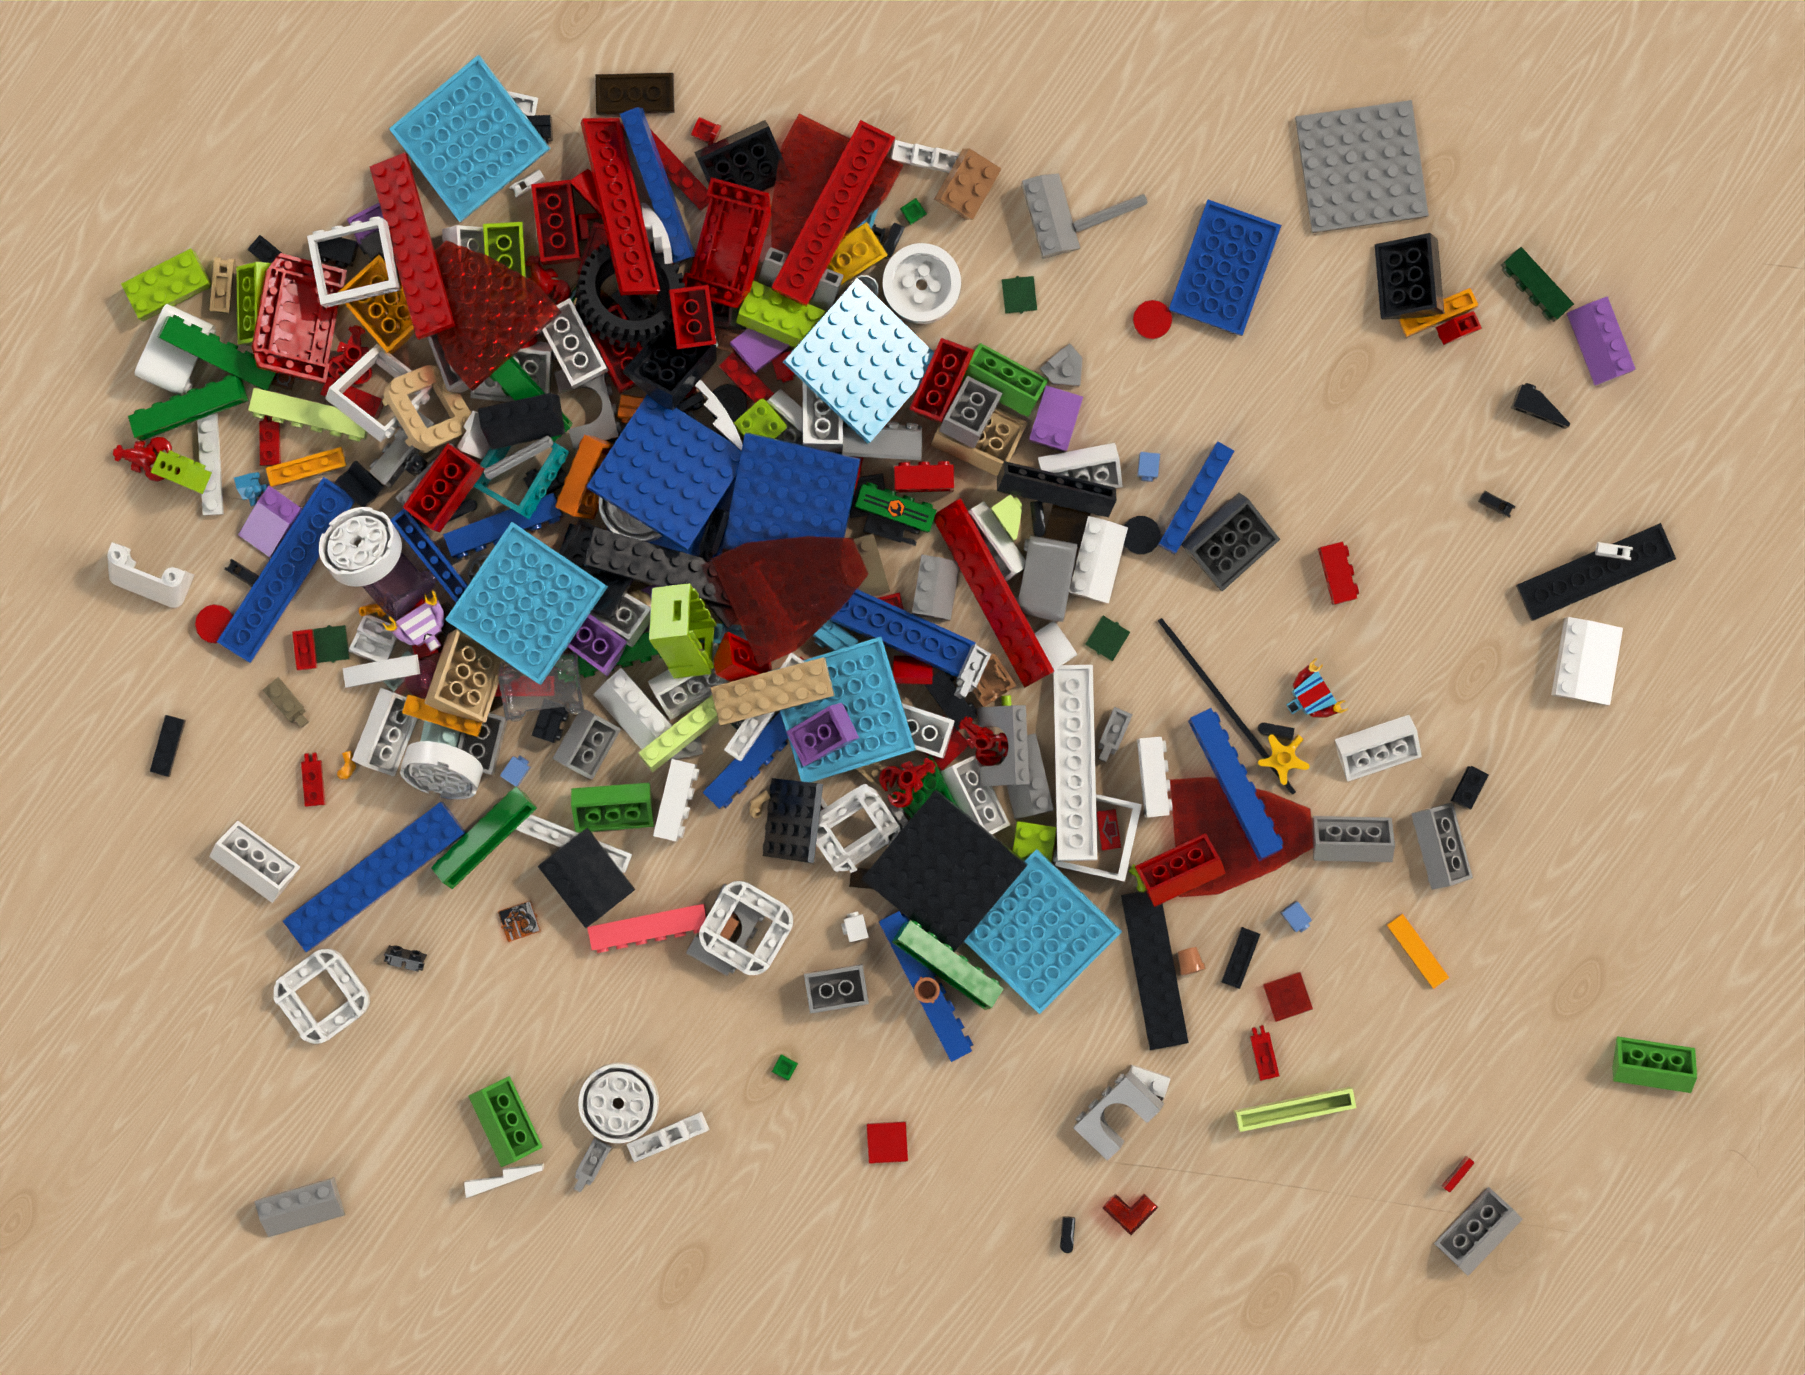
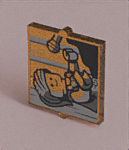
[498,900,541,942]

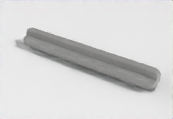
[1073,194,1148,232]
[484,436,553,479]

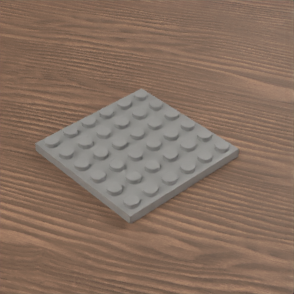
[1295,100,1429,233]

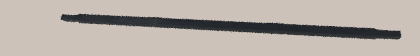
[1158,618,1296,794]

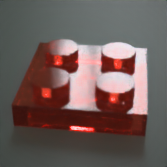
[1262,972,1313,1022]

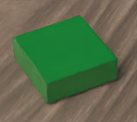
[900,198,927,226]
[772,1054,798,1081]

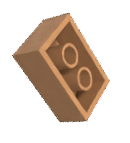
[934,148,1001,220]

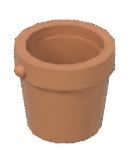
[1178,947,1206,976]
[914,977,940,1003]

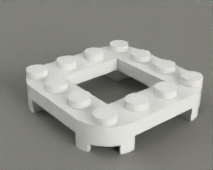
[816,784,901,873]
[699,881,793,975]
[273,948,370,1044]

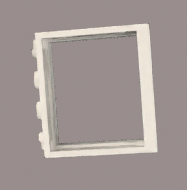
[307,216,401,308]
[325,344,432,442]
[1053,794,1142,882]

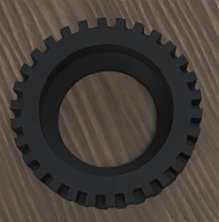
[575,243,685,348]

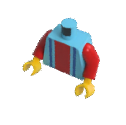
[1286,658,1348,718]

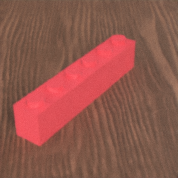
[587,903,707,953]

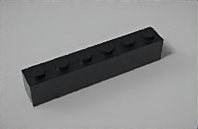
[997,461,1117,518]

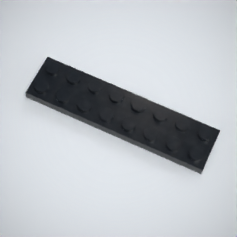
[1516,523,1676,621]
[584,527,743,608]
[1121,891,1189,1050]

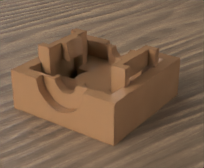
[972,653,1016,707]

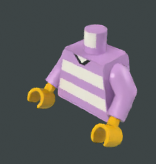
[382,591,444,652]

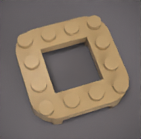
[382,364,471,453]

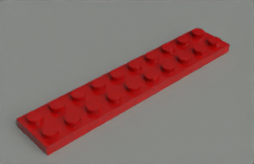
[580,118,660,295]
[771,120,895,307]
[369,152,455,340]
[934,498,1055,688]

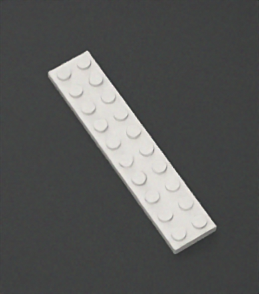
[1053,665,1097,861]

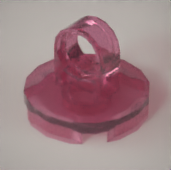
[405,659,437,699]

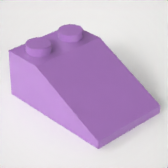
[1029,385,1083,452]
[238,486,303,558]
[786,703,859,767]

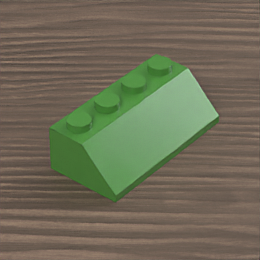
[962,343,1048,417]
[571,783,654,833]
[1612,1036,1697,1093]
[468,1076,543,1167]

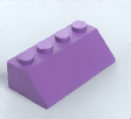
[1567,296,1636,386]
[567,614,628,676]

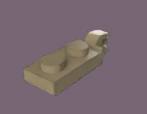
[263,677,309,727]

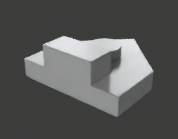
[1040,343,1082,386]

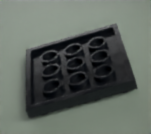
[559,519,633,619]
[763,778,823,863]

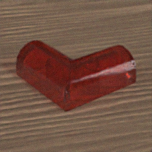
[1102,1194,1158,1235]

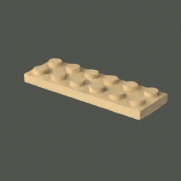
[710,657,835,726]

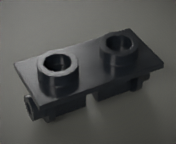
[384,945,427,972]

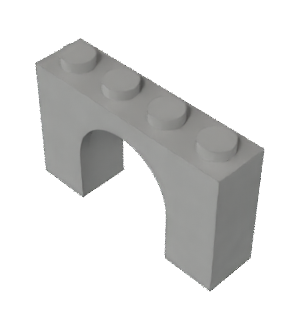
[758,247,844,313]
[554,370,622,450]
[977,705,1029,786]
[686,884,765,976]
[1073,1071,1164,1161]

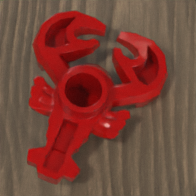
[525,255,571,313]
[328,325,372,385]
[113,437,172,482]
[958,717,1008,766]
[879,758,936,808]

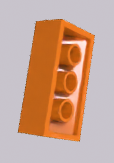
[555,434,614,519]

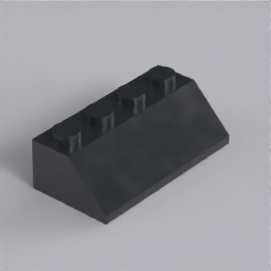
[478,393,565,450]

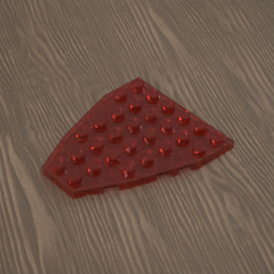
[771,113,904,255]
[435,240,562,391]
[711,536,869,667]
[1170,777,1314,897]

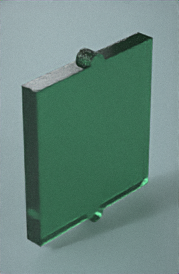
[1002,276,1037,314]
[1085,615,1130,661]
[313,625,350,663]

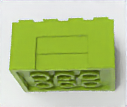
[649,583,717,679]

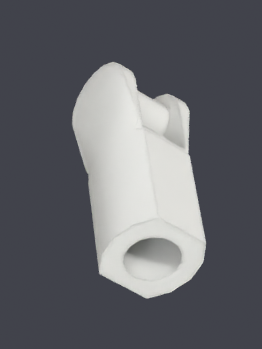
[509,169,546,198]
[1595,542,1633,560]

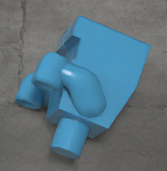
[234,472,269,506]

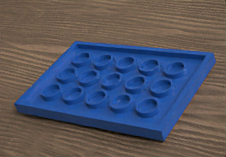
[1169,199,1281,336]

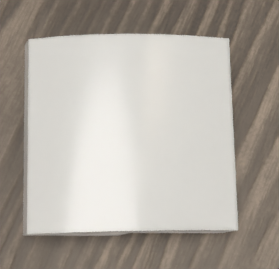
[457,410,490,459]
[349,615,398,662]
[1034,621,1077,670]

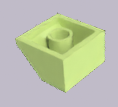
[991,494,1023,542]

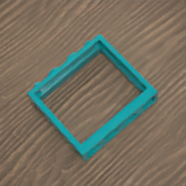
[473,442,569,519]

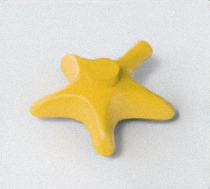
[1258,735,1310,785]

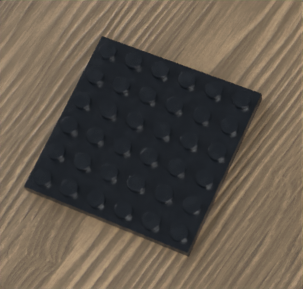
[862,789,1028,952]

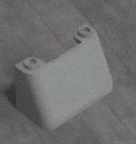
[1015,535,1077,622]

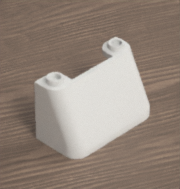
[135,304,216,396]
[107,542,194,608]

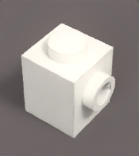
[841,911,869,942]

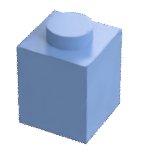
[1137,452,1160,482]
[500,755,531,787]
[1280,901,1312,932]

